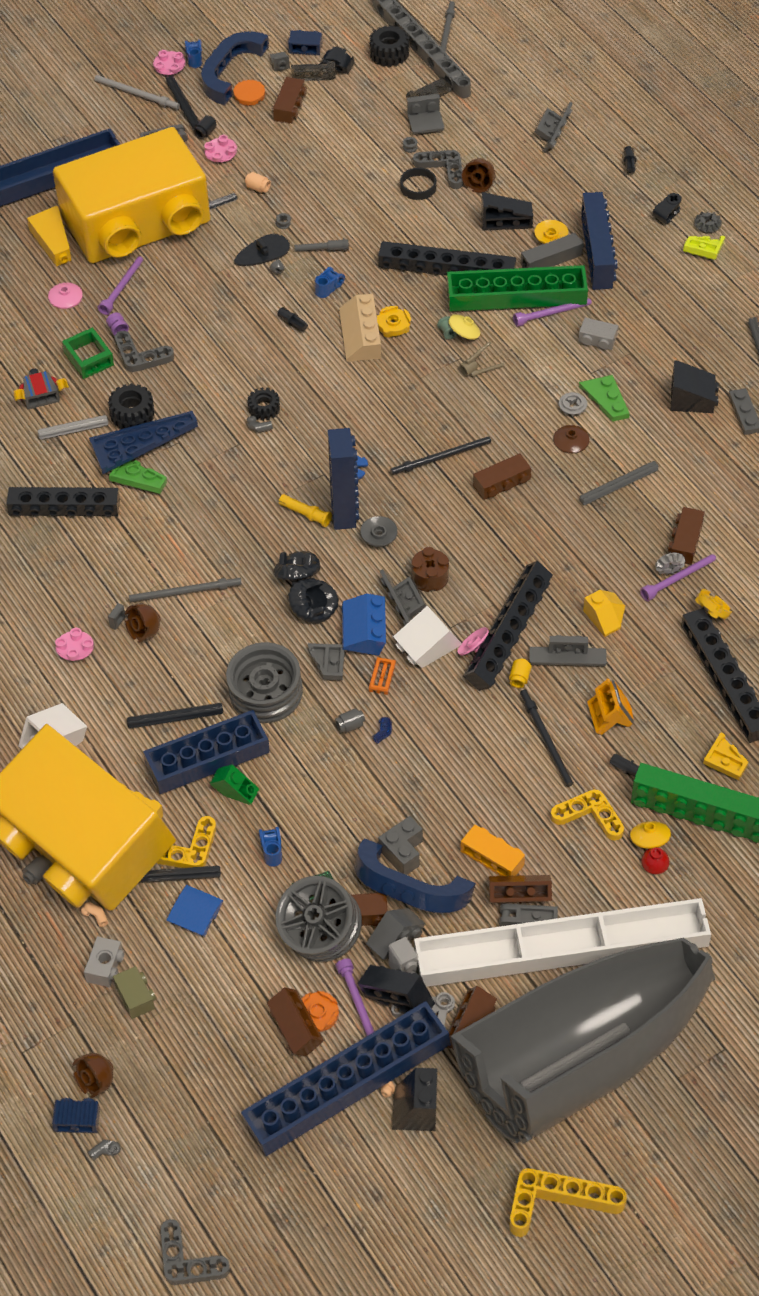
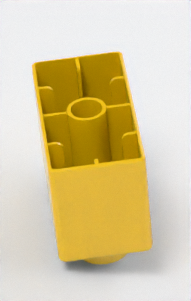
[53,127,210,263]
[0,724,176,911]

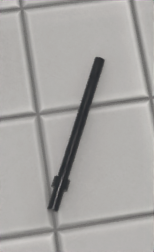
[390,436,491,475]
[520,689,573,787]

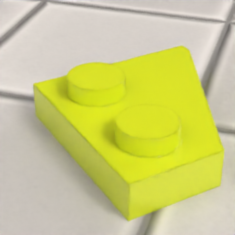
[683,236,725,259]

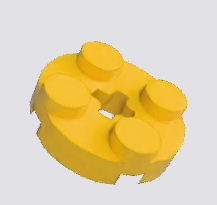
[377,306,411,338]
[695,589,732,620]

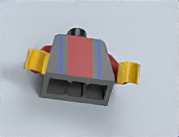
[13,368,69,410]

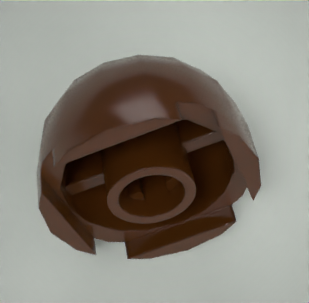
[462,158,496,193]
[125,603,161,643]
[72,1053,114,1098]

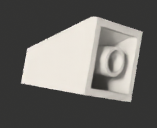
[393,606,462,668]
[19,703,87,749]

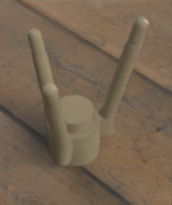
[459,342,504,377]

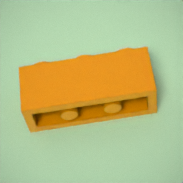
[460,824,525,876]

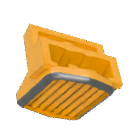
[587,678,634,735]

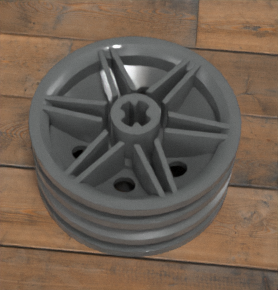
[226,642,303,723]
[276,876,362,962]

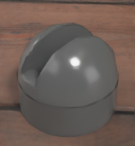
[269,259,285,275]

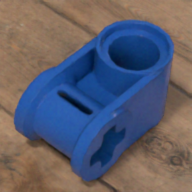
[185,39,202,68]
[315,267,345,298]
[259,826,282,867]

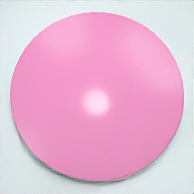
[153,50,185,75]
[204,135,237,162]
[55,628,94,661]

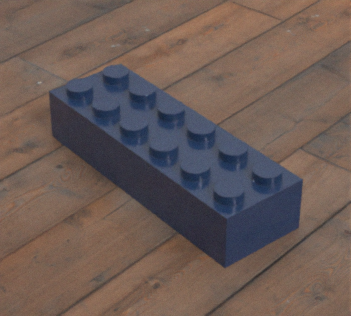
[581,192,617,290]
[328,428,359,530]
[143,710,270,794]

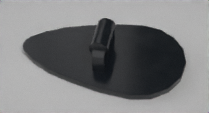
[234,234,290,266]

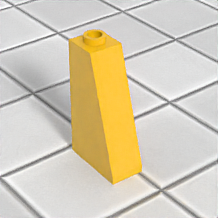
[27,205,71,267]

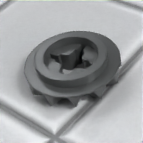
[694,211,722,233]

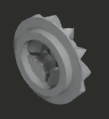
[559,392,587,417]
[655,553,685,575]

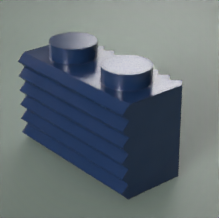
[288,30,323,56]
[52,1098,100,1133]

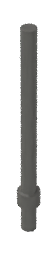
[440,1,455,52]
[129,577,242,602]

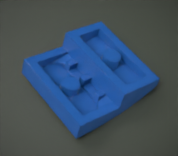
[167,885,224,937]

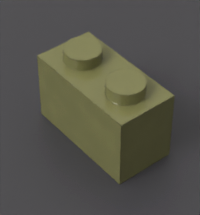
[113,966,156,1019]

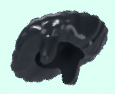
[273,551,320,586]
[288,578,339,624]

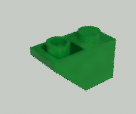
[210,764,259,805]

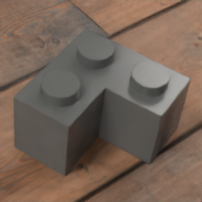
[378,816,423,875]
[366,908,426,959]

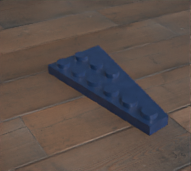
[89,411,198,474]

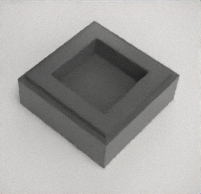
[108,603,126,630]

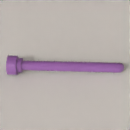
[98,256,143,315]
[513,298,592,327]
[640,554,716,602]
[335,958,374,1036]

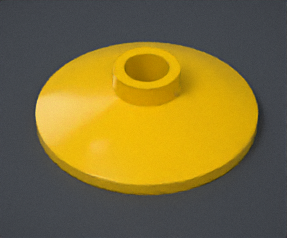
[534,220,568,244]
[630,821,671,848]

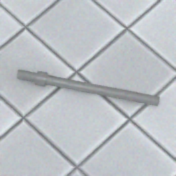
[95,75,180,110]

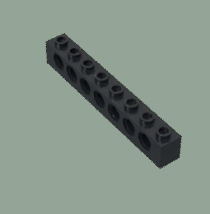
[378,241,516,276]
[463,560,553,691]
[681,608,759,743]

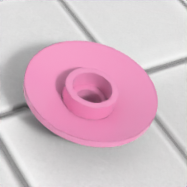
[48,283,83,309]
[457,627,489,655]

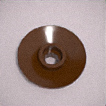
[553,425,589,454]

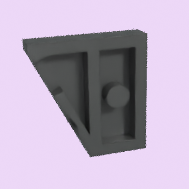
[308,643,345,680]

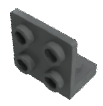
[407,94,444,134]

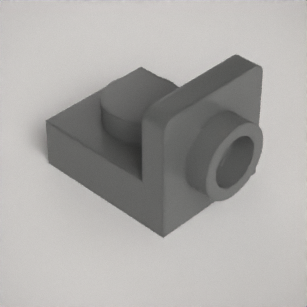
[270,52,290,72]

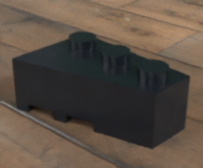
[481,192,533,231]
[357,965,435,1014]

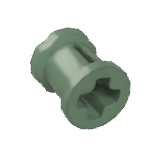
[437,316,457,339]

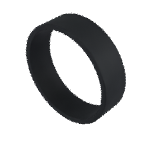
[400,167,437,200]

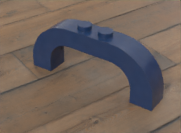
[201,31,269,106]
[354,838,476,913]

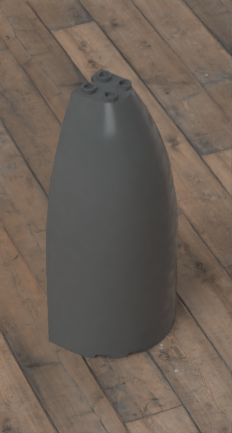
[451,938,715,1144]

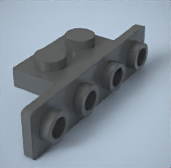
[534,101,573,153]
[380,569,427,625]
[529,635,607,666]

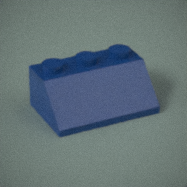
[342,594,386,656]

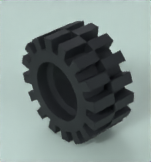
[247,387,280,421]

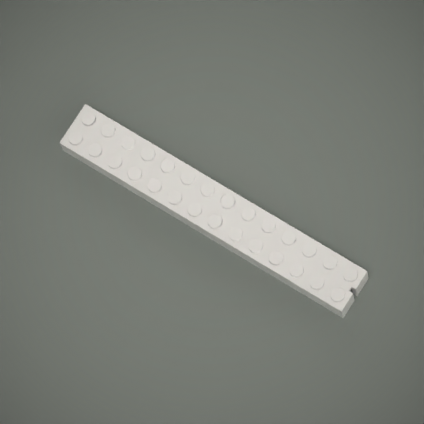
[414,898,711,987]

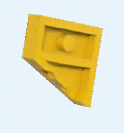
[703,732,748,780]

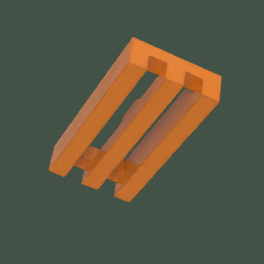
[369,657,396,695]

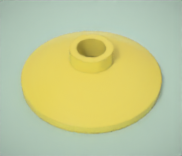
[449,315,480,340]

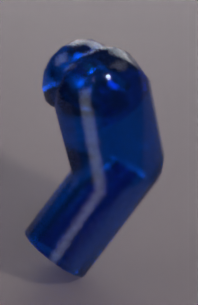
[372,717,392,744]

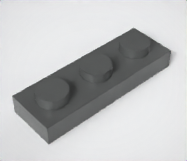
[728,388,759,435]

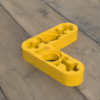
[551,789,624,841]
[156,816,216,868]

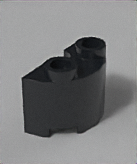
[319,47,355,75]

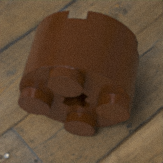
[411,547,449,592]

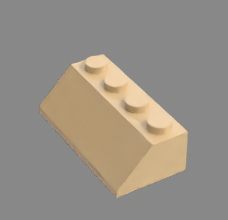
[339,293,381,362]

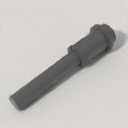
[294,238,349,251]

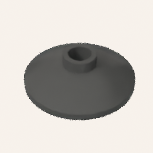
[361,516,398,547]

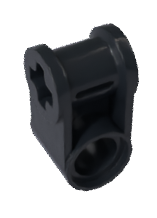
[652,193,682,224]

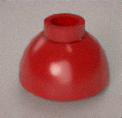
[641,847,670,874]

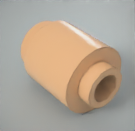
[245,172,271,193]

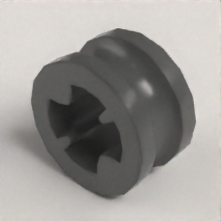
[403,137,418,153]
[276,213,291,229]

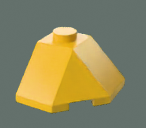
[583,590,625,637]

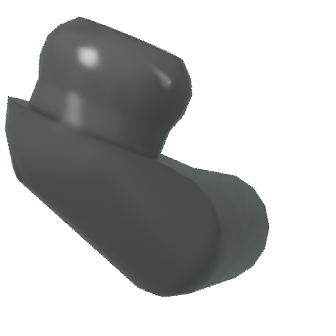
[247,416,273,432]
[87,1140,121,1161]

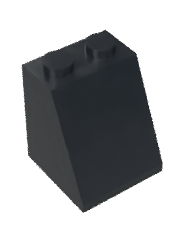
[671,360,719,413]
[392,1068,437,1131]

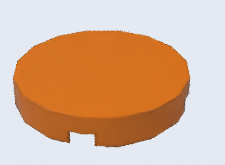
[233,80,266,106]
[301,991,339,1032]

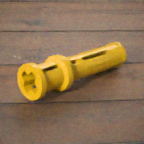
[279,494,332,528]

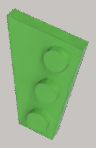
[579,375,630,422]
[109,460,167,494]

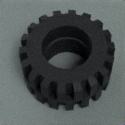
[369,25,409,67]
[108,384,155,429]

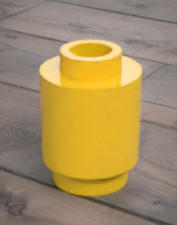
[509,658,532,688]

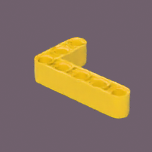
[510,1168,627,1237]

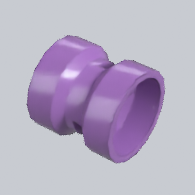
[106,312,129,336]

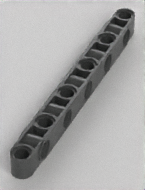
[372,0,471,98]

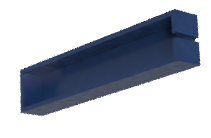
[0,128,120,206]

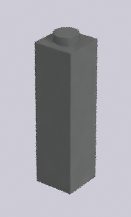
[521,233,584,268]

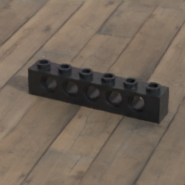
[6,487,120,517]

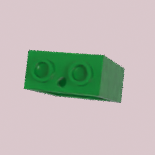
[62,327,114,379]

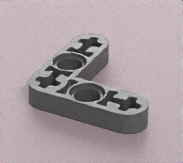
[413,150,463,189]
[115,331,174,372]
[161,1219,230,1285]

